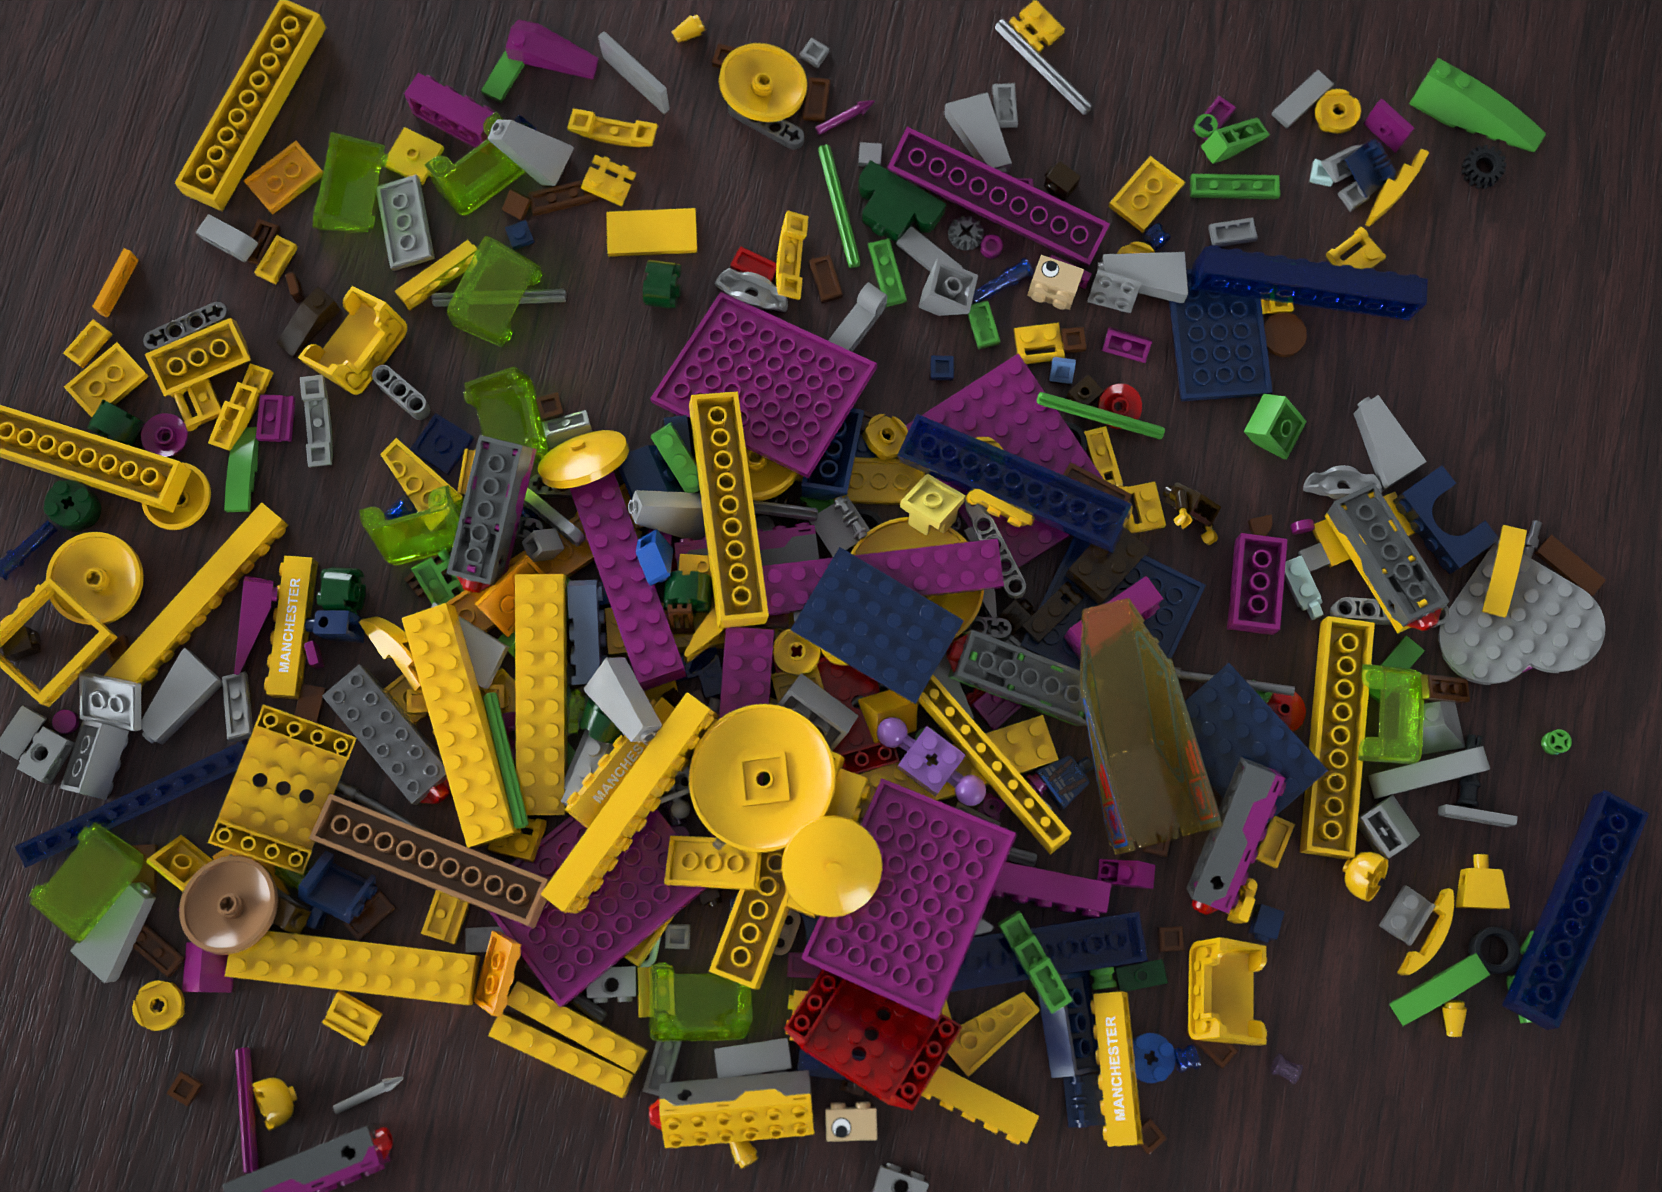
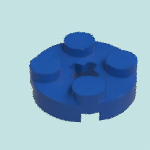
[1132,1033,1176,1083]

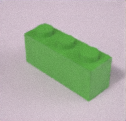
[651,422,700,493]

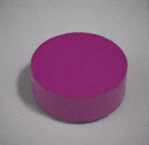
[980,235,1003,259]
[1290,519,1315,535]
[52,710,79,734]

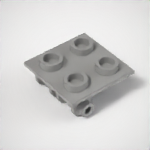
[1087,269,1142,313]
[809,496,870,557]

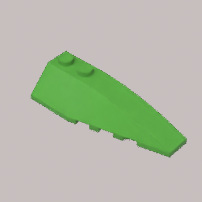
[1409,58,1546,152]

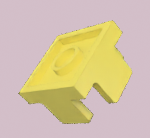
[900,474,966,535]

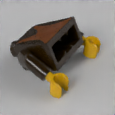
[1163,482,1222,545]

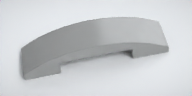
[300,375,333,468]

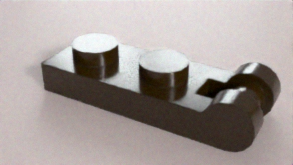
[1021,581,1084,643]

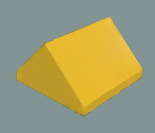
[858,690,918,744]
[146,834,213,892]

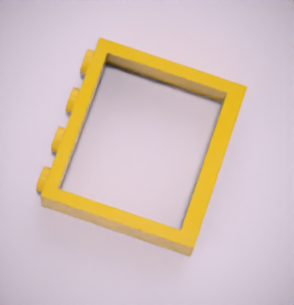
[0,577,118,707]

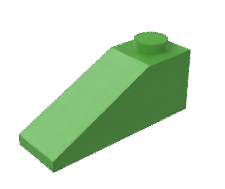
[1201,117,1270,164]

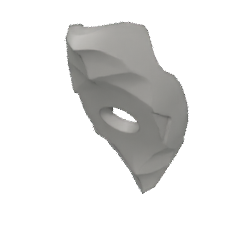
[715,268,788,312]
[1303,465,1383,499]

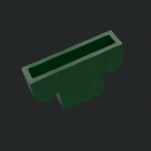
[858,160,946,243]

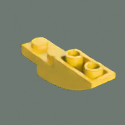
[359,616,422,691]

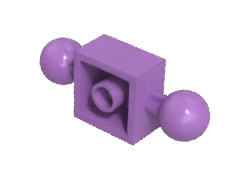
[877,717,986,806]

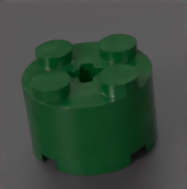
[643,260,682,308]
[87,399,146,446]
[43,480,102,532]
[317,567,366,615]
[663,571,713,617]
[579,697,625,744]

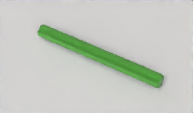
[819,144,860,268]
[1036,392,1165,439]
[483,692,529,829]

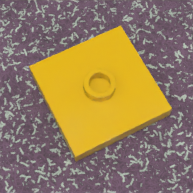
[383,127,444,185]

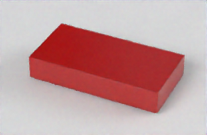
[730,246,777,283]

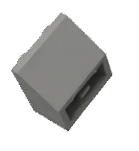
[1357,795,1420,859]

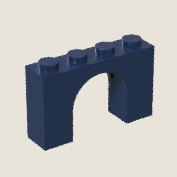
[1393,465,1500,574]

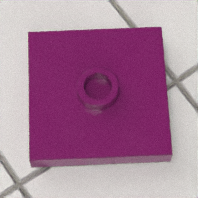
[1364,99,1414,153]

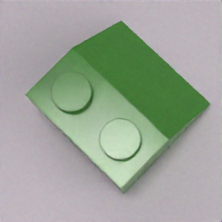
[1244,394,1307,460]

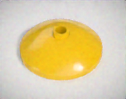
[142,463,211,530]

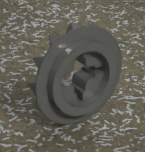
[948,215,984,250]

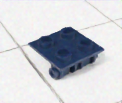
[1345,139,1397,198]
[1063,1074,1106,1128]

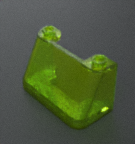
[425,111,525,215]
[312,132,388,233]
[447,236,543,347]
[464,366,549,464]
[359,485,464,565]
[1358,664,1424,764]
[29,822,143,943]
[649,963,753,1041]

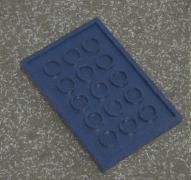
[1169,265,1273,401]
[790,547,964,704]
[1158,663,1328,824]

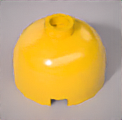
[1343,852,1389,902]
[252,1078,297,1131]

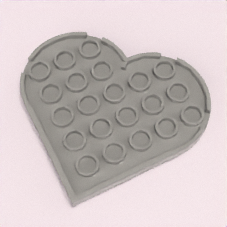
[1438,540,1605,685]

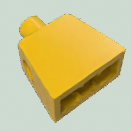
[1456,854,1510,910]

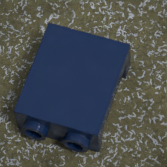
[298,850,377,924]

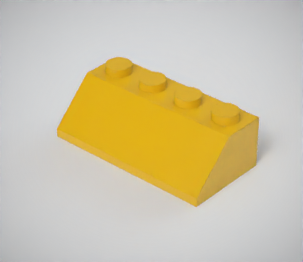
[145,318,251,397]

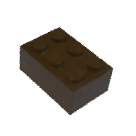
[1065,518,1150,605]

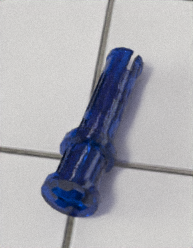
[972,257,1034,304]
[0,520,58,580]

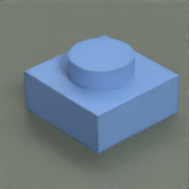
[1049,357,1076,384]

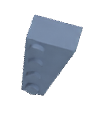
[567,580,608,685]

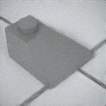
[919,258,978,316]
[1408,701,1465,755]

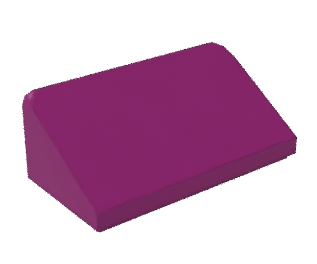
[1102,327,1152,363]

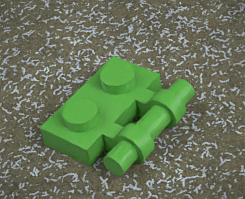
[411,549,464,604]

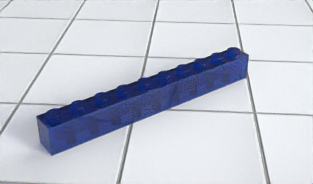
[14,739,248,868]

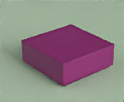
[304,641,324,669]

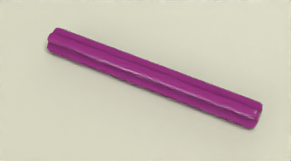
[235,1047,259,1174]

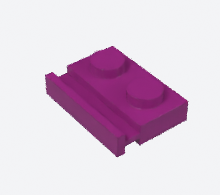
[256,395,296,442]
[971,692,1022,731]

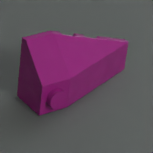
[505,19,599,79]
[234,575,278,675]

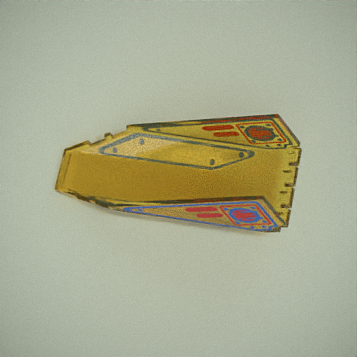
[1080,598,1223,855]

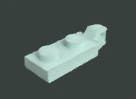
[1284,555,1324,620]

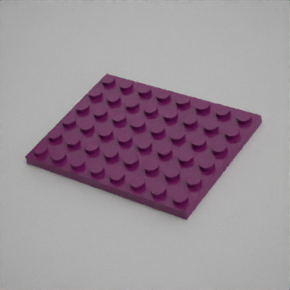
[650,292,877,478]
[906,353,1110,572]
[801,778,1017,1021]
[489,809,707,1007]

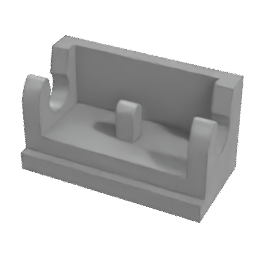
[0,705,47,760]

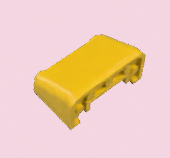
[298,286,408,395]
[1188,937,1267,1045]

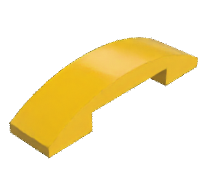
[567,108,658,147]
[776,211,808,300]
[1482,525,1527,618]
[1397,888,1454,975]

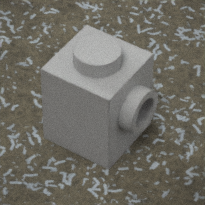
[522,528,565,562]

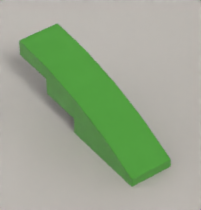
[224,427,258,512]
[998,911,1073,1013]
[1389,953,1490,1026]

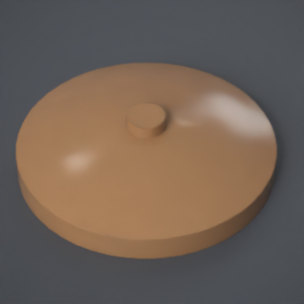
[179,856,278,955]

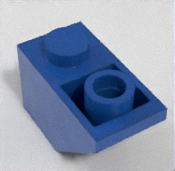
[636,529,673,586]

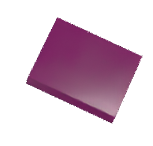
[182,942,233,993]

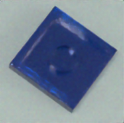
[410,413,475,476]

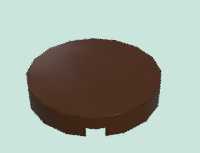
[1264,312,1307,357]

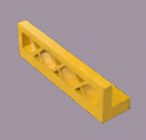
[395,240,482,311]

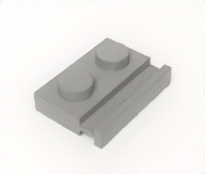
[1379,885,1436,946]

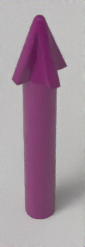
[815,100,875,135]

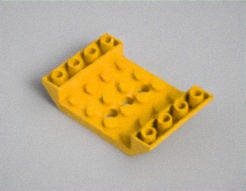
[208,704,357,875]

